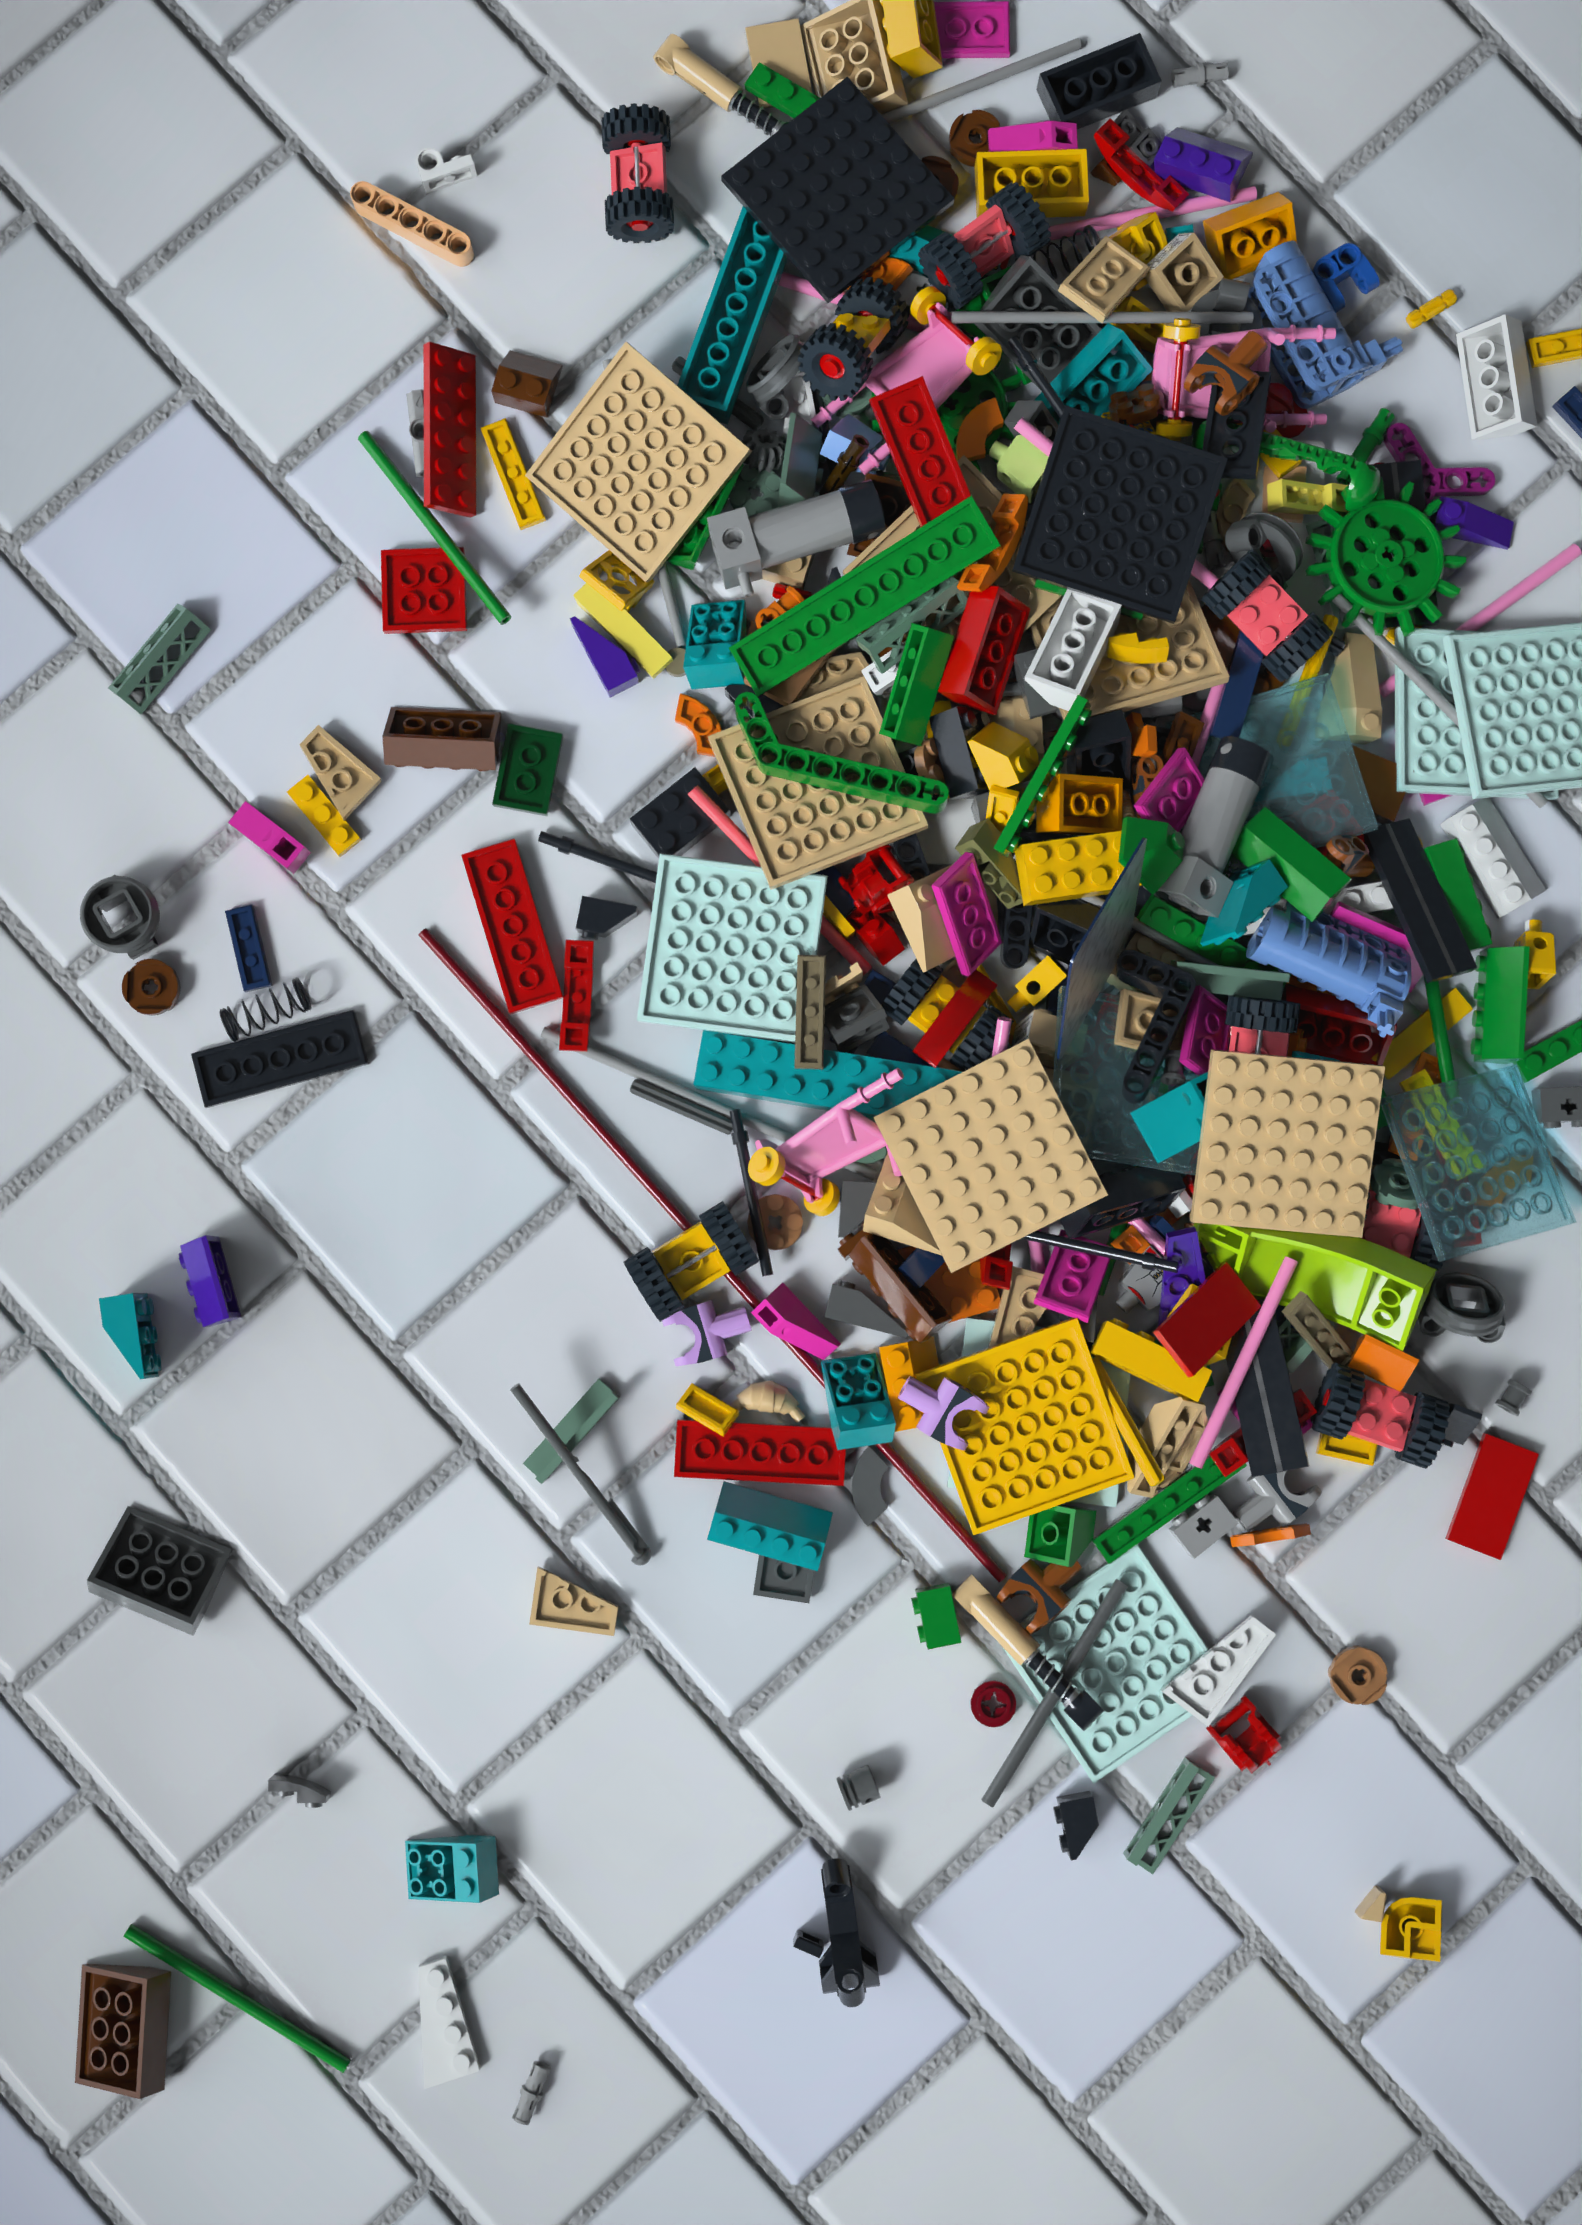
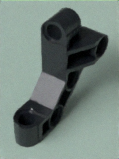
[819,1858,880,2007]

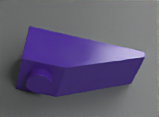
[1430,496,1514,550]
[570,616,641,698]

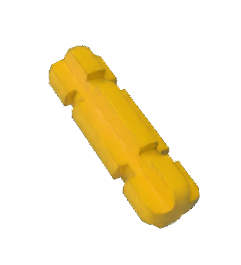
[1406,289,1457,329]

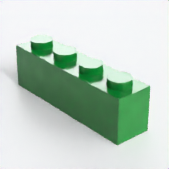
[879,623,954,746]
[1424,838,1493,952]

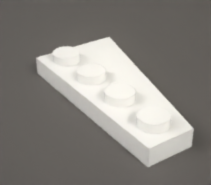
[418,1956,481,2089]

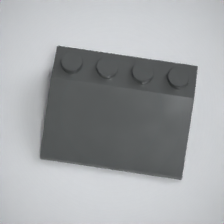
[974,255,1102,388]
[87,1506,232,1636]

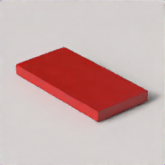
[1153,1262,1261,1378]
[1445,1433,1539,1560]

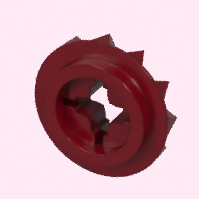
[970,1680,1016,1727]

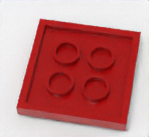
[381,547,467,634]

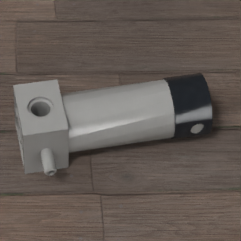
[707,479,886,597]
[1143,736,1274,918]

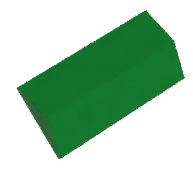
[667,464,744,570]
[1232,807,1352,923]

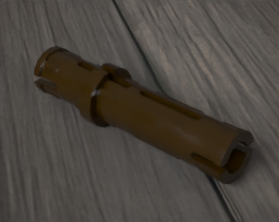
[820,434,869,495]

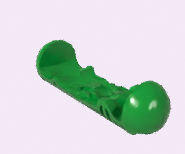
[1192,421,1381,511]

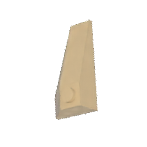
[1315,632,1382,745]

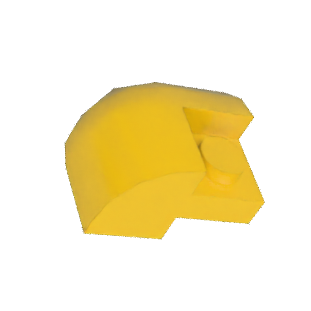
[1109,212,1168,291]
[1380,1897,1442,1962]

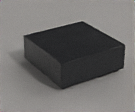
[793,1930,824,1958]

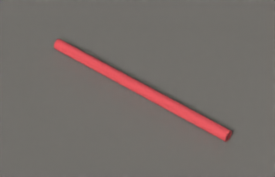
[687,785,872,976]

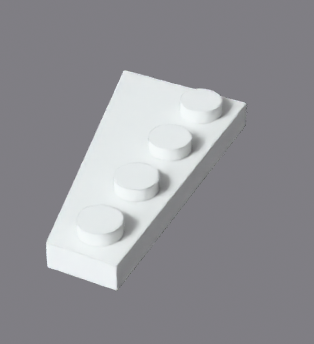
[1161,1616,1276,1727]

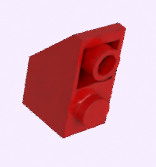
[845,909,905,966]

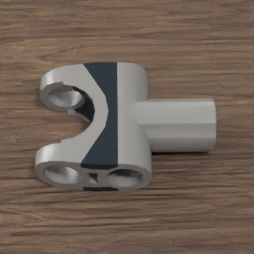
[1233,1471,1322,1532]

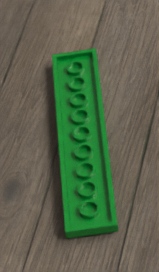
[729,496,1001,697]

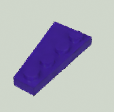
[1157,1226,1206,1343]

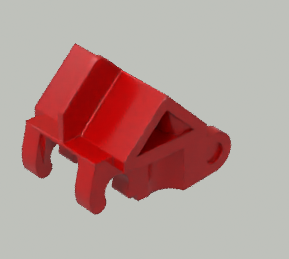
[838,844,914,915]
[1206,1695,1282,1774]

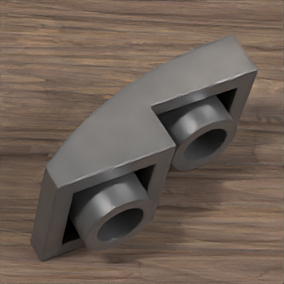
[1114,109,1162,166]
[268,1774,331,1808]

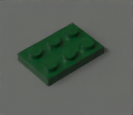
[492,723,564,816]

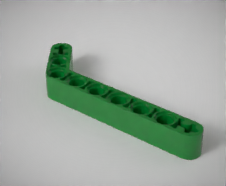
[735,692,949,814]

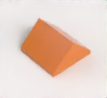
[1348,1334,1419,1392]

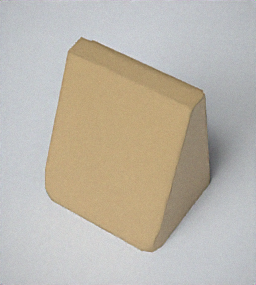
[1355,1886,1387,1922]

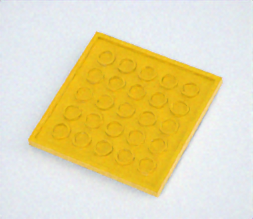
[915,1318,1134,1536]

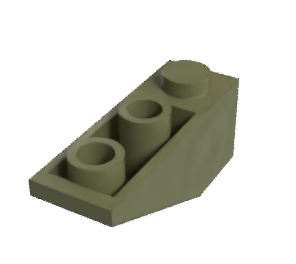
[955,818,1023,909]

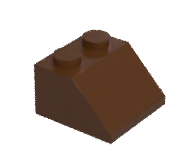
[491,350,563,418]

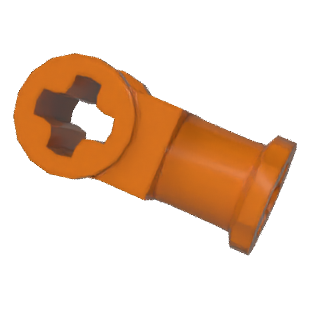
[755,585,804,630]

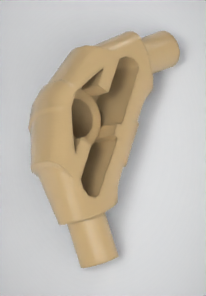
[730,1381,805,1423]

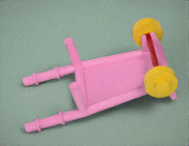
[811,286,1002,475]
[1152,318,1336,441]
[748,1068,904,1216]

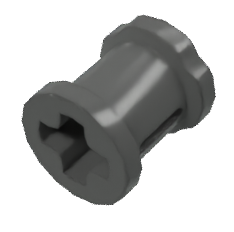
[1160,1050,1185,1086]
[1495,1379,1532,1416]

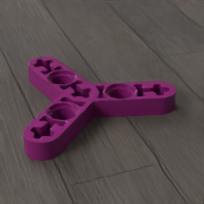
[1384,423,1495,506]

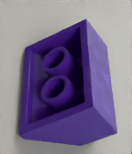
[1154,127,1253,202]
[179,1235,242,1327]

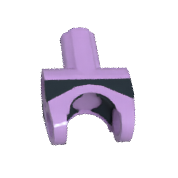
[662,1300,752,1366]
[898,1376,990,1451]

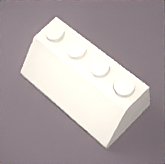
[1456,314,1538,440]
[1025,589,1122,711]
[1440,798,1546,918]

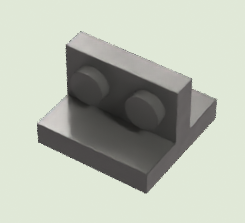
[824,984,890,1053]

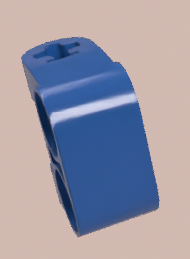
[1312,243,1380,313]

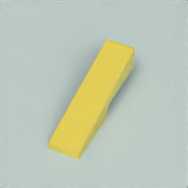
[1267,479,1350,516]
[573,583,673,679]

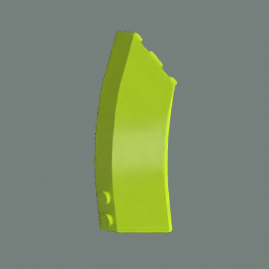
[1193,1223,1436,1351]

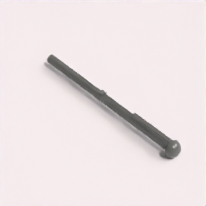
[510,1383,651,1566]

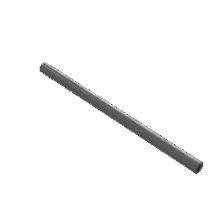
[981,1579,1128,1807]

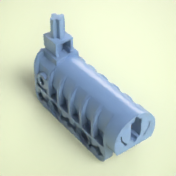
[1248,241,1403,409]
[1246,901,1411,1037]

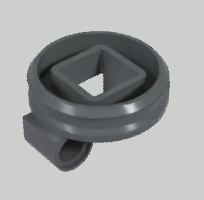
[1191,278,1262,336]
[746,334,806,420]
[1225,512,1303,590]
[80,875,160,960]
[1418,1272,1506,1343]

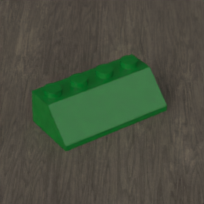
[1470,946,1530,1064]

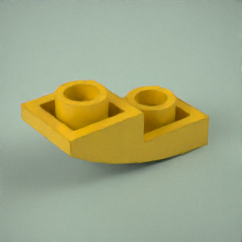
[1106,633,1169,664]

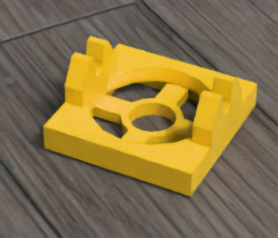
[579,550,655,613]

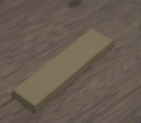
[794,955,826,1070]
[1282,1291,1353,1369]

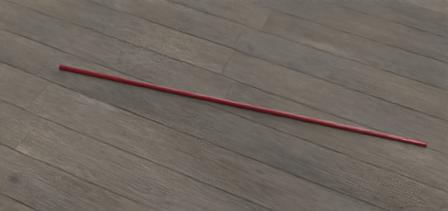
[418,928,1007,1582]

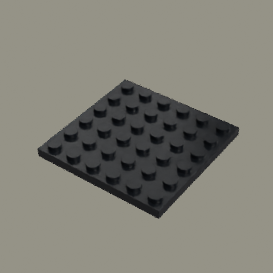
[721,77,954,303]
[1012,405,1228,624]

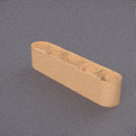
[350,181,474,267]

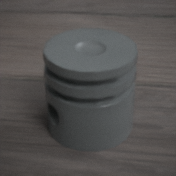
[836,1765,881,1811]

